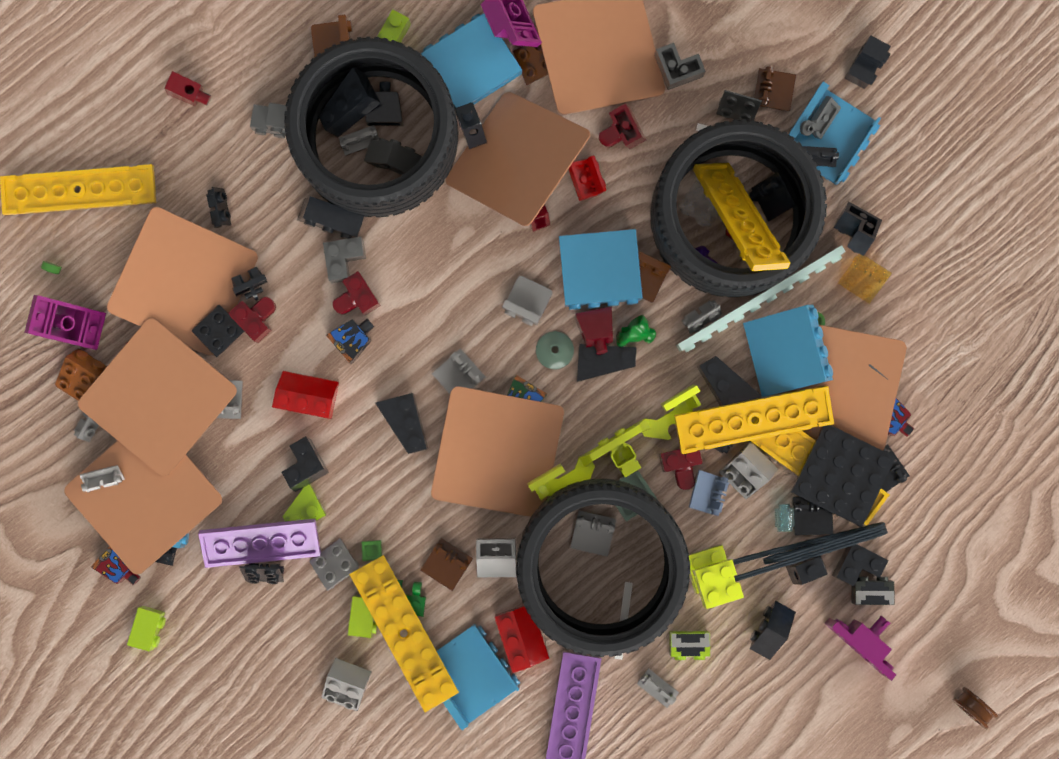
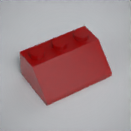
[272,371,339,419]
[494,605,550,673]

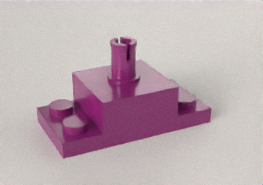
[480,0,542,47]
[24,295,106,350]
[824,616,896,681]

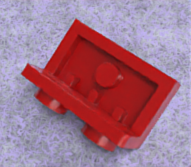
[568,155,606,201]

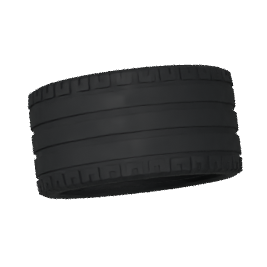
[284,36,458,218]
[650,119,827,297]
[516,479,690,657]

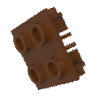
[513,44,548,86]
[754,66,796,112]
[420,538,473,591]

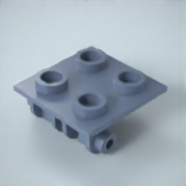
[689,470,729,516]

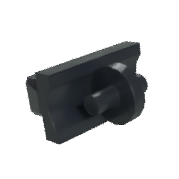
[231,267,268,301]

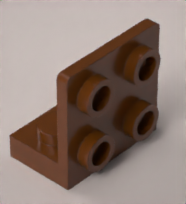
[638,251,671,303]

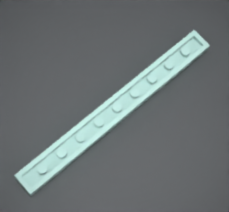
[676,245,846,352]

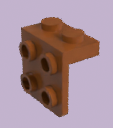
[311,14,353,58]
[55,348,107,401]

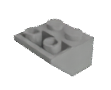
[719,442,778,499]
[476,538,516,577]
[321,658,372,711]

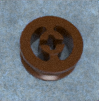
[952,687,999,730]

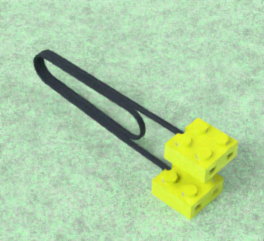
[689,522,888,609]

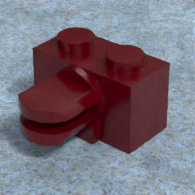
[599,103,646,149]
[333,271,381,315]
[228,297,276,343]
[659,449,703,490]

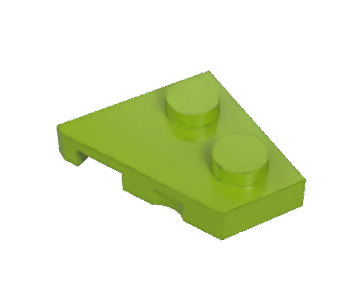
[283,484,326,522]

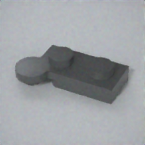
[800,96,841,139]

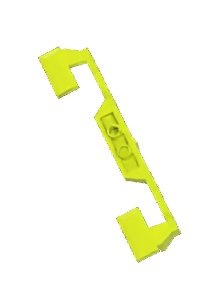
[527,384,701,500]

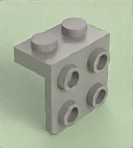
[502,276,552,326]

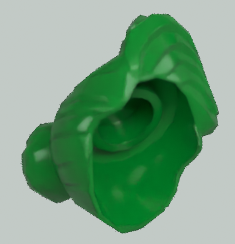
[616,314,656,347]

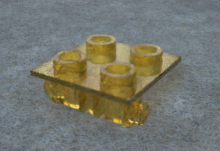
[838,254,892,304]

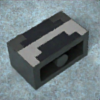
[851,576,895,605]

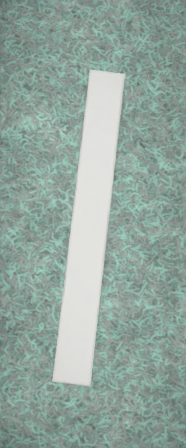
[615,582,633,660]

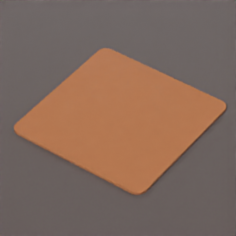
[533,0,665,115]
[446,92,590,226]
[107,207,258,355]
[78,319,237,476]
[775,325,907,451]
[431,386,564,517]
[64,441,222,574]

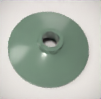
[536,331,574,369]

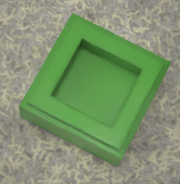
[361,540,382,561]

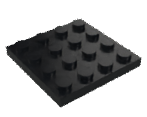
[791,425,896,527]

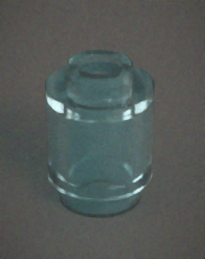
[775,504,795,532]

